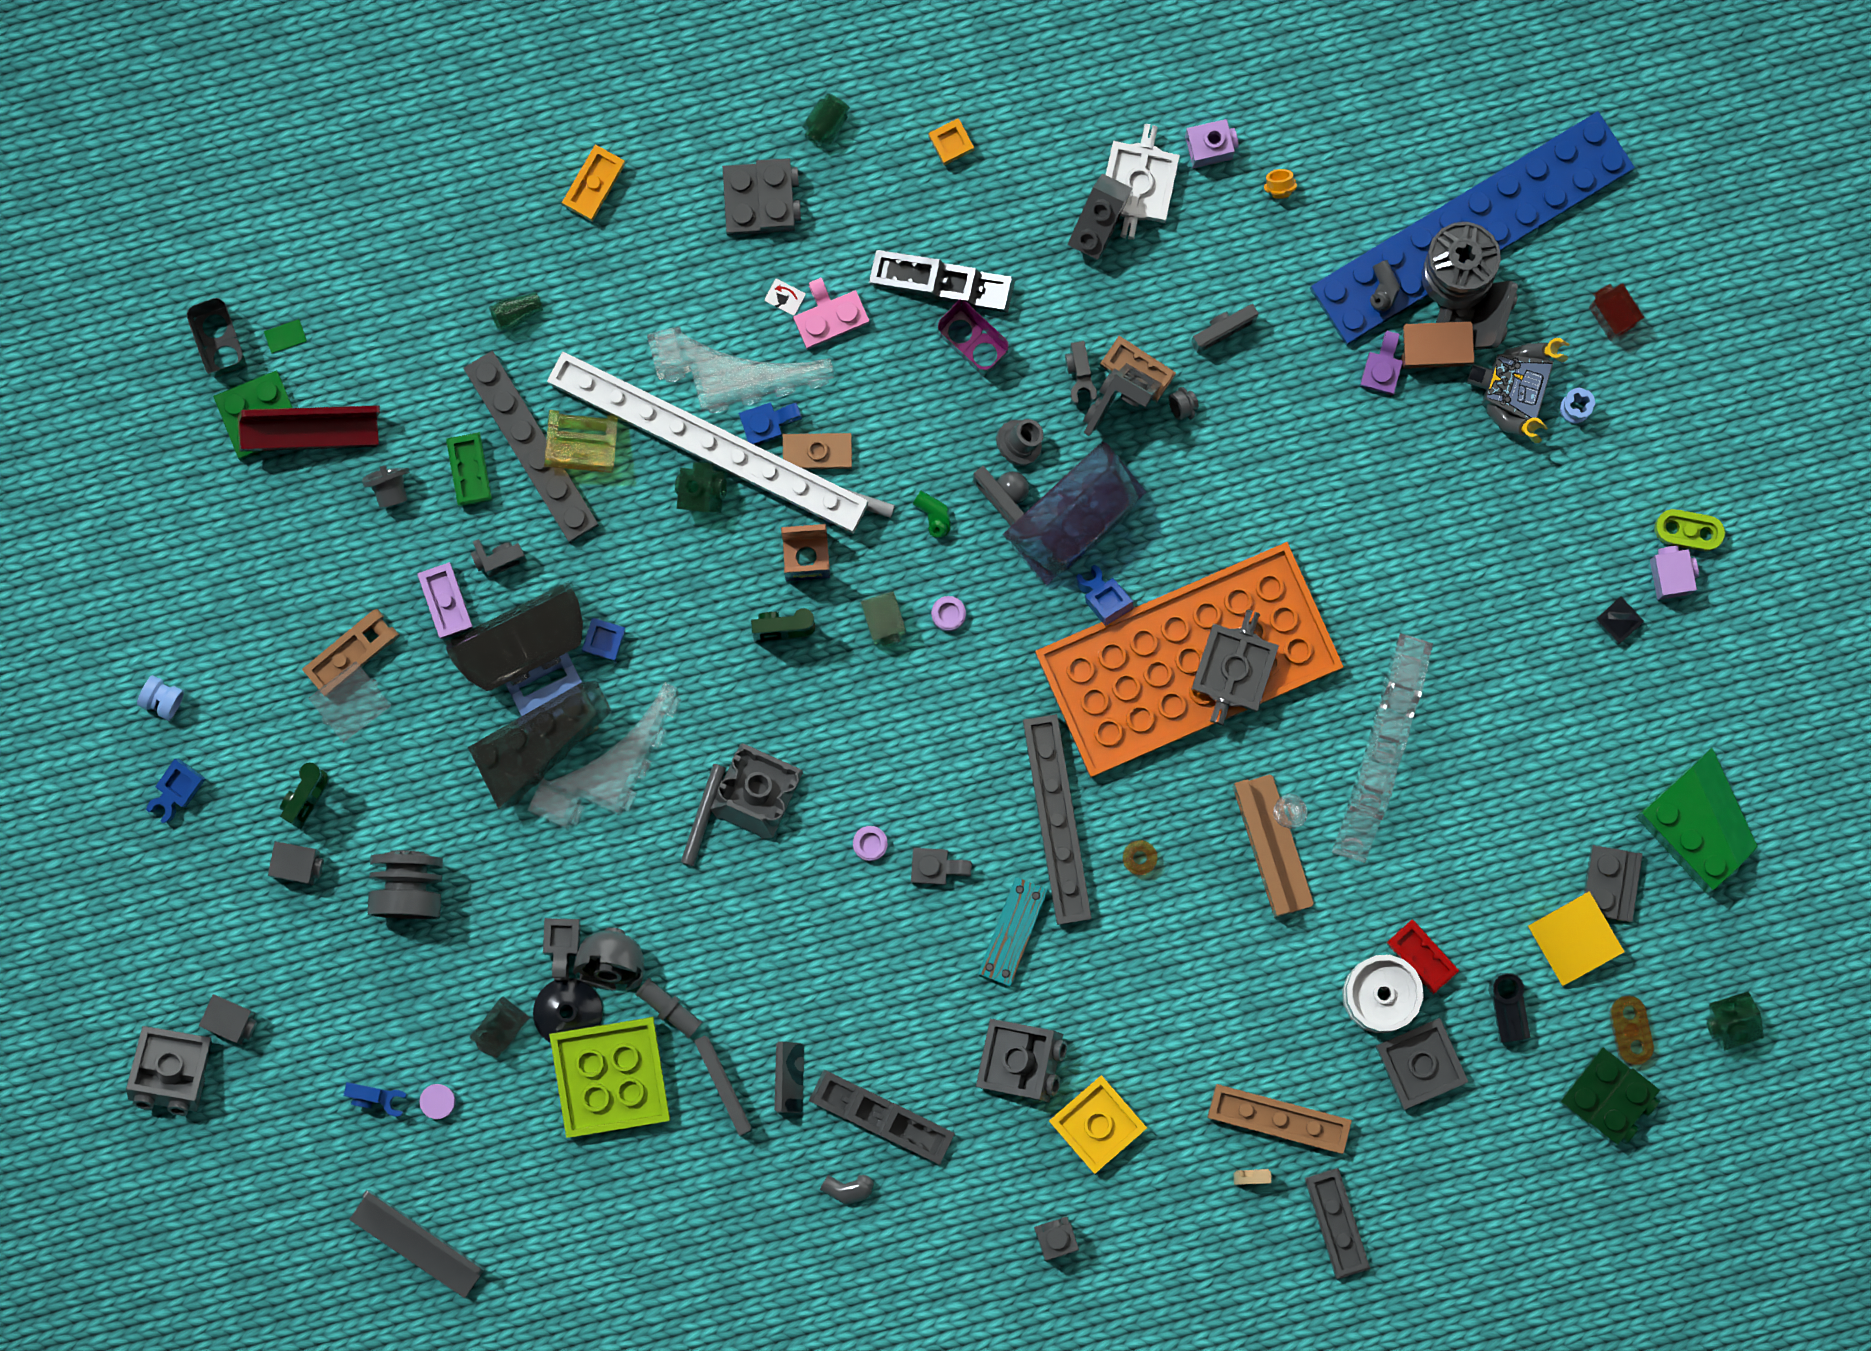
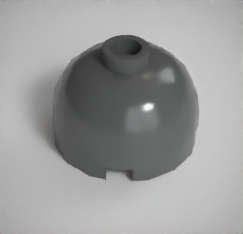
[573,928,644,991]

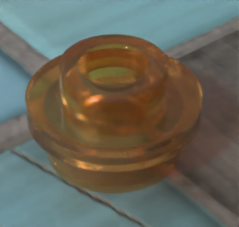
[1123,840,1157,875]

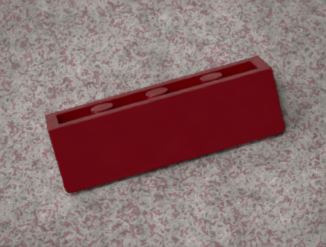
[237,406,380,452]

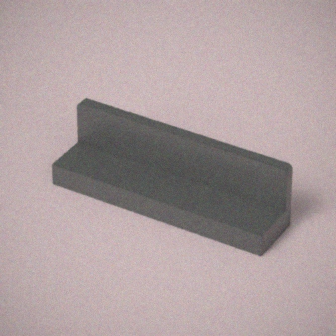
[349,1190,485,1298]

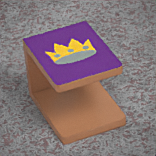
[781,524,830,581]

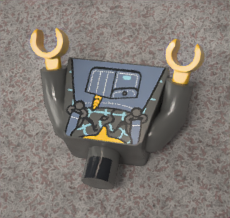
[1467,338,1570,443]

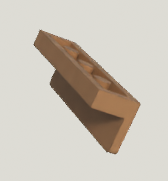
[1232,774,1313,918]

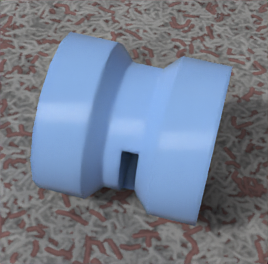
[137,675,184,721]

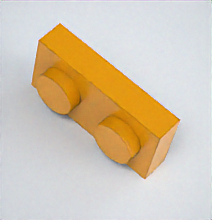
[562,144,626,222]

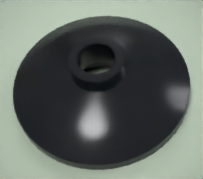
[533,978,603,1043]

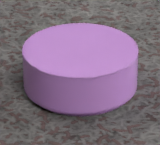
[931,596,966,632]
[853,826,888,861]
[420,1084,456,1119]

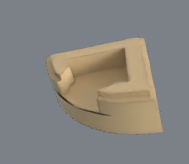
[1233,1169,1271,1185]

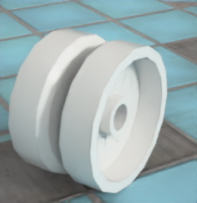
[1342,955,1423,1033]

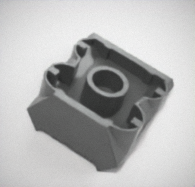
[710,743,803,839]

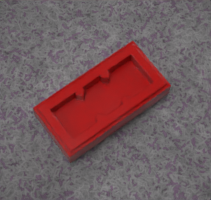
[1386,919,1459,995]

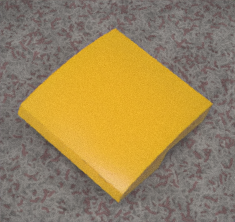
[1528,891,1624,986]

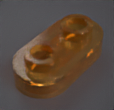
[1609,996,1654,1065]

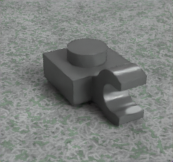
[1065,341,1097,405]
[911,848,972,885]
[543,918,581,981]

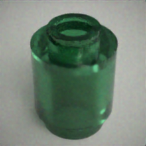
[802,93,850,146]

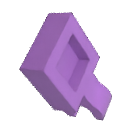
[1360,331,1403,395]

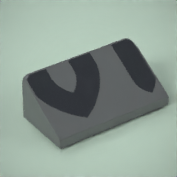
[775,1042,804,1113]

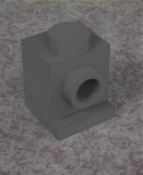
[1034,1216,1079,1261]

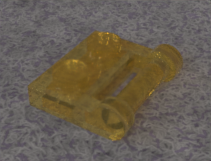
[544,409,618,473]

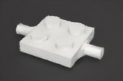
[1106,124,1180,239]

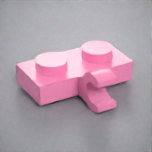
[793,278,869,350]

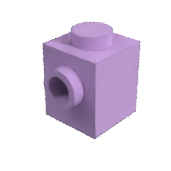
[1185,119,1239,168]
[1650,546,1699,600]

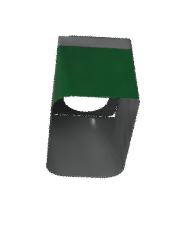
[187,298,247,378]

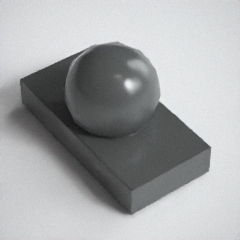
[972,466,1030,531]

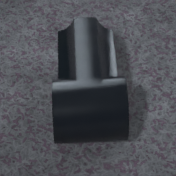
[1488,973,1530,1043]

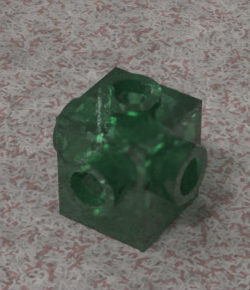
[675,462,727,513]
[1706,991,1764,1051]

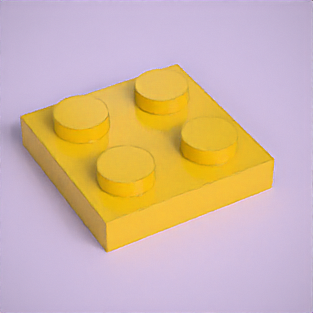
[1048,1075,1147,1174]

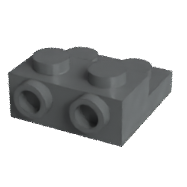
[722,158,801,235]
[976,1018,1067,1102]
[126,1026,212,1116]

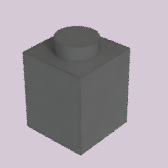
[268,841,324,886]
[199,994,257,1045]

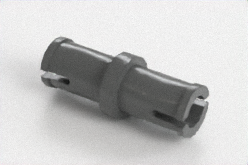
[635,978,702,1039]

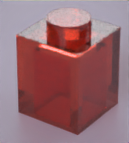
[1589,283,1645,341]

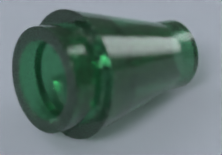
[489,292,543,332]

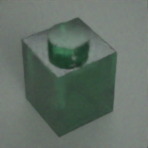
[861,591,906,647]

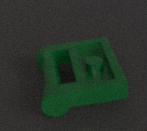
[751,608,815,642]
[279,763,329,830]

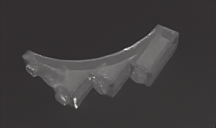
[1332,633,1433,863]

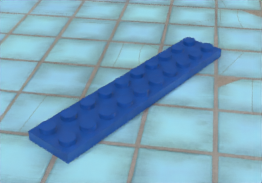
[1310,111,1635,346]

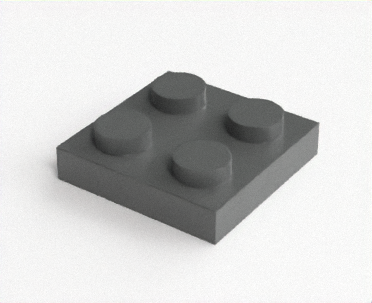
[1375,1018,1468,1110]

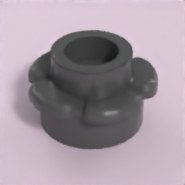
[1169,387,1199,420]

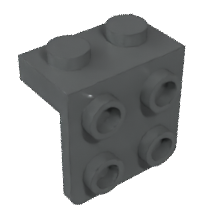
[1436,281,1518,350]

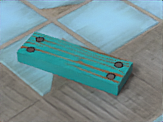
[978,877,1048,987]

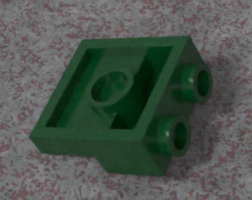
[1559,1047,1660,1146]

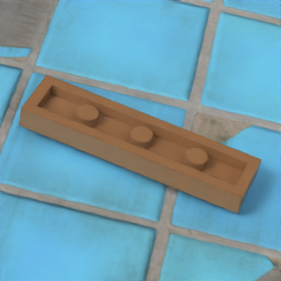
[1207,1084,1352,1154]

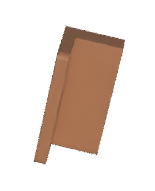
[1401,322,1474,369]

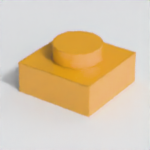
[928,118,974,166]

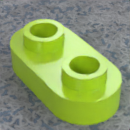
[1654,509,1725,552]

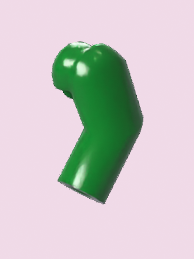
[913,490,951,538]

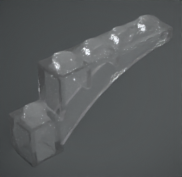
[647,326,834,413]
[528,682,682,830]

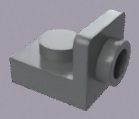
[471,539,527,578]

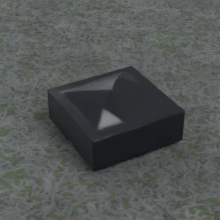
[1594,596,1644,645]

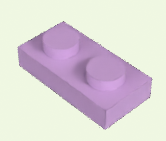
[417,562,473,640]

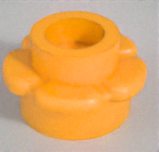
[1264,169,1297,199]

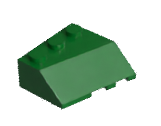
[1635,748,1758,893]

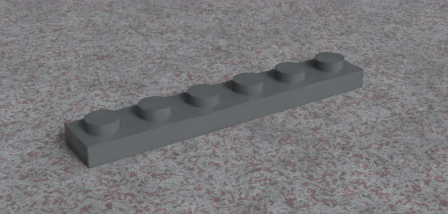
[463,350,599,543]
[1023,714,1092,925]

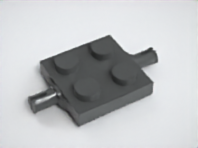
[1191,610,1279,726]

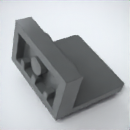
[1083,363,1162,436]

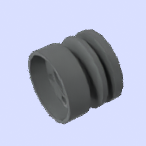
[1421,222,1501,310]
[368,850,443,919]

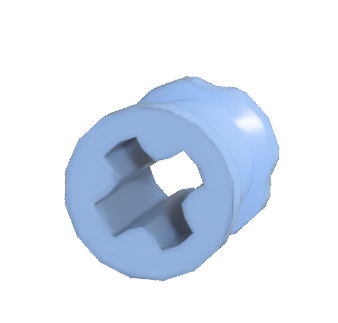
[1560,387,1595,424]

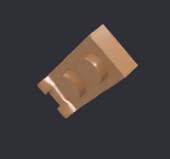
[302,609,400,697]

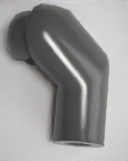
[1370,260,1400,311]
[820,1175,874,1205]

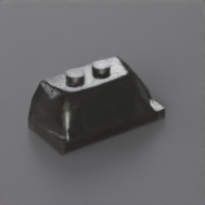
[445,581,583,691]

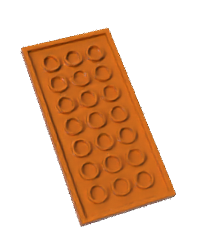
[1035,542,1344,778]

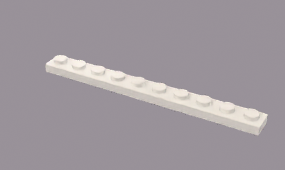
[547,351,869,534]

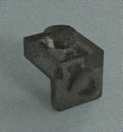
[470,996,530,1058]

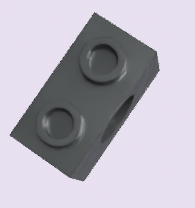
[1067,174,1133,260]

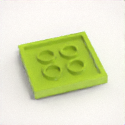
[549,1016,670,1138]

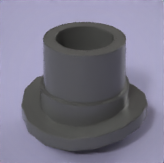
[996,419,1043,466]
[362,465,410,507]

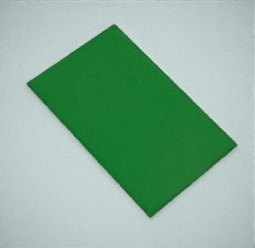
[264,319,307,354]

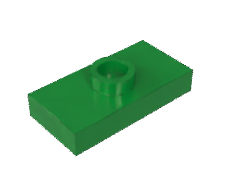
[446,432,493,507]

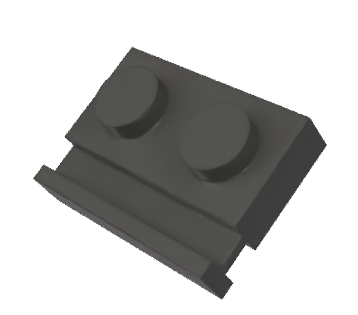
[1584,845,1643,923]

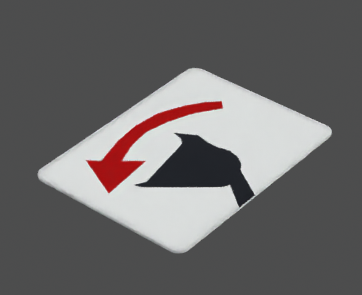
[765,279,805,315]

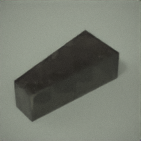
[468,681,612,809]

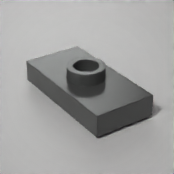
[1191,303,1259,353]

